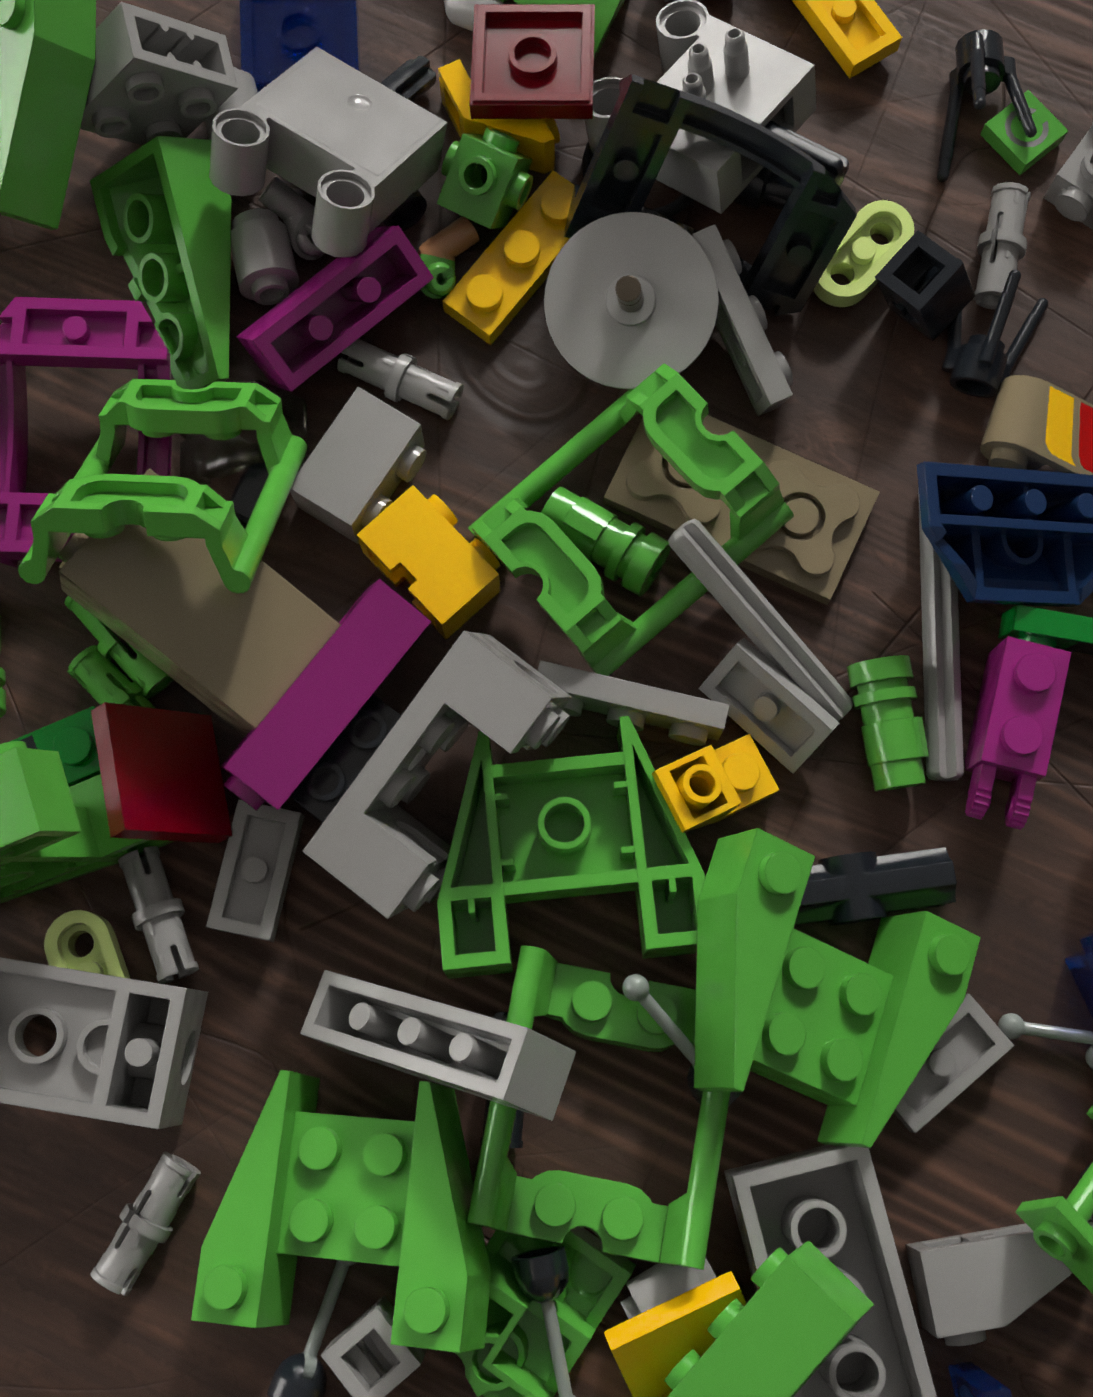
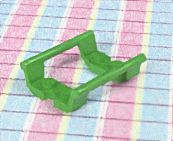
[468,363,794,676]
[18,379,307,594]
[466,945,731,1270]

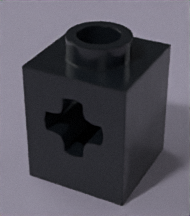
[875,230,975,341]

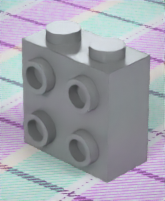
[80,2,238,145]

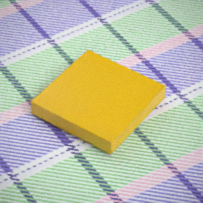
[604,1271,746,1397]

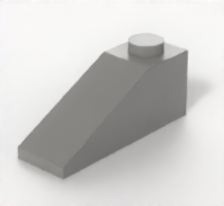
[906,1215,1093,1346]

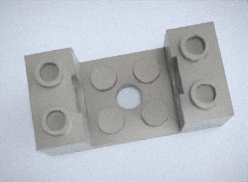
[303,631,572,919]
[0,957,208,1129]

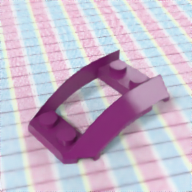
[0,297,172,568]

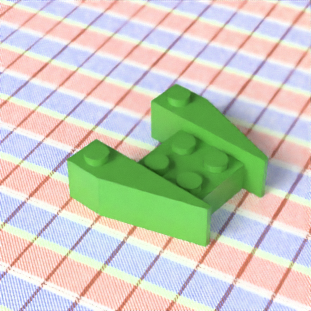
[0,0,96,230]
[437,716,706,979]
[0,741,174,904]
[694,828,981,1148]
[191,1070,491,1353]

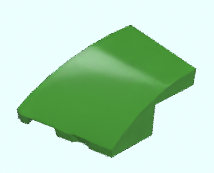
[453,1227,636,1397]

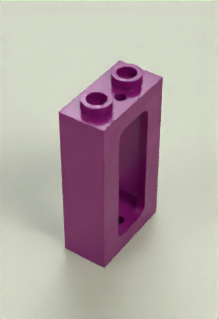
[220,579,431,811]

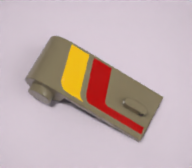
[980,375,1093,475]

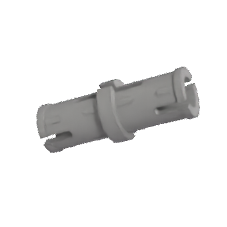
[973,182,1031,309]
[337,338,464,421]
[118,846,199,984]
[90,1151,201,1296]

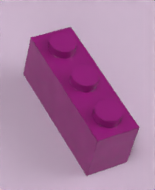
[236,226,434,392]

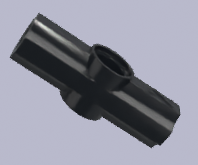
[794,847,957,926]

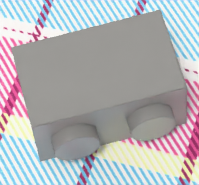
[290,387,427,544]

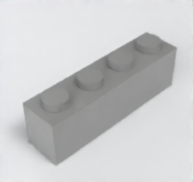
[300,970,576,1121]

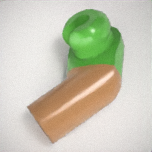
[418,216,479,299]

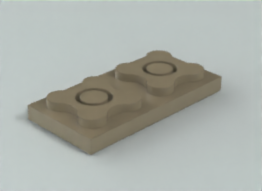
[603,415,880,605]

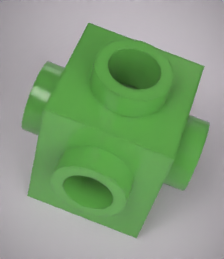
[437,127,533,229]

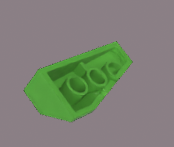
[90,136,232,389]

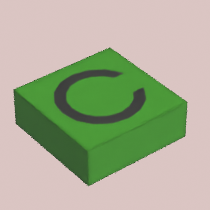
[980,90,1068,175]

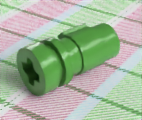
[541,487,671,597]
[847,655,929,792]

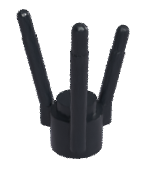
[937,29,1037,182]
[941,258,1048,398]

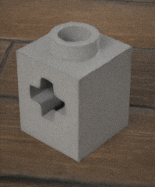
[321,1296,427,1397]

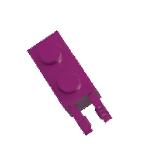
[965,636,1072,830]

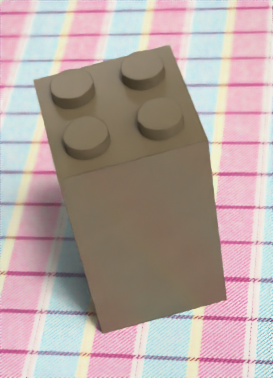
[58,468,340,736]

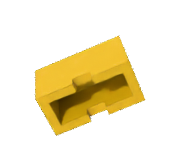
[356,485,501,640]

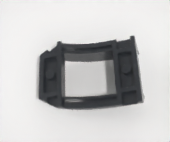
[564,74,857,316]

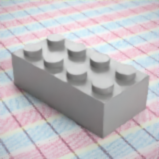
[724,1145,937,1397]

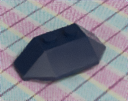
[917,461,1093,607]

